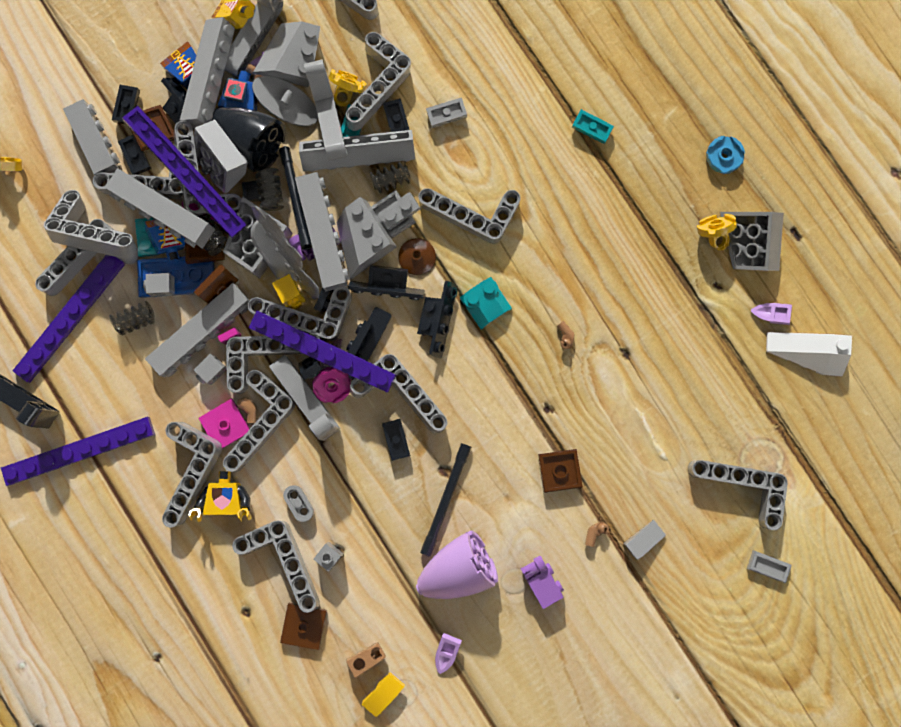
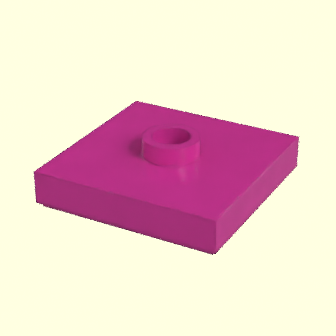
[198,399,250,449]

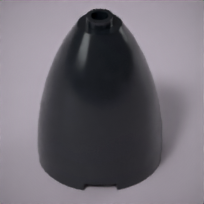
[211,107,286,173]

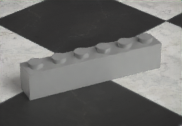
[180,17,235,130]
[299,130,415,172]
[105,168,215,249]
[295,172,350,292]
[145,283,250,378]

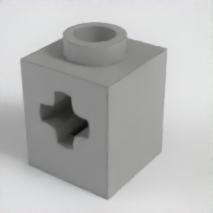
[143,273,175,297]
[194,354,227,385]
[314,542,343,572]

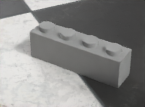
[63,99,121,175]

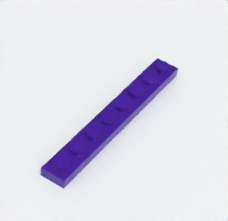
[122,106,246,238]
[12,255,125,383]
[249,310,396,393]
[1,417,155,486]

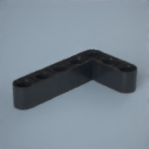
[0,374,60,429]

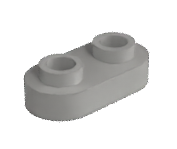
[283,485,314,522]

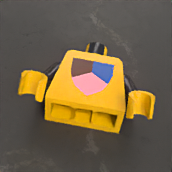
[189,471,252,522]

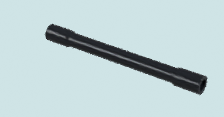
[279,146,312,250]
[420,443,472,557]

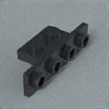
[161,78,188,135]
[348,265,425,300]
[417,281,458,358]
[346,307,392,380]

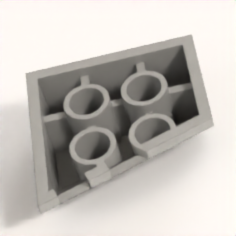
[253,21,320,87]
[194,120,248,194]
[223,196,293,279]
[336,197,397,279]
[720,212,784,271]

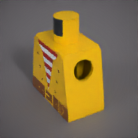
[211,0,255,29]

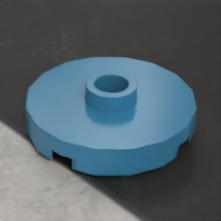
[706,136,745,174]

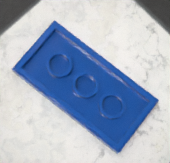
[137,256,215,298]

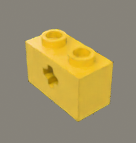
[272,274,306,310]

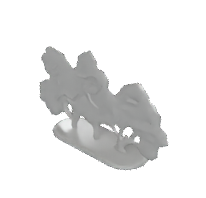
[251,206,319,300]

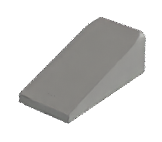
[623,520,666,560]

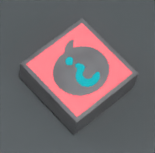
[224,79,248,103]

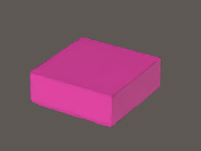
[218,327,242,345]

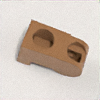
[346,642,386,678]

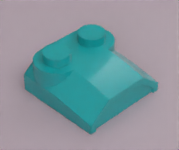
[460,277,512,330]

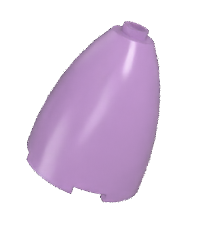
[416,530,498,599]

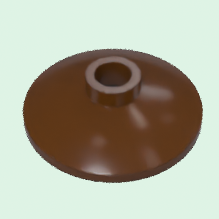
[398,238,436,275]

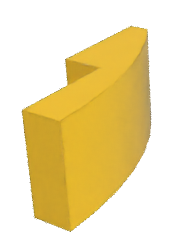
[361,672,405,717]

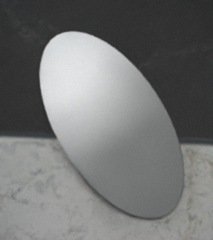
[252,76,318,126]

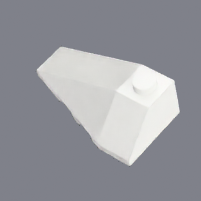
[766,332,852,376]

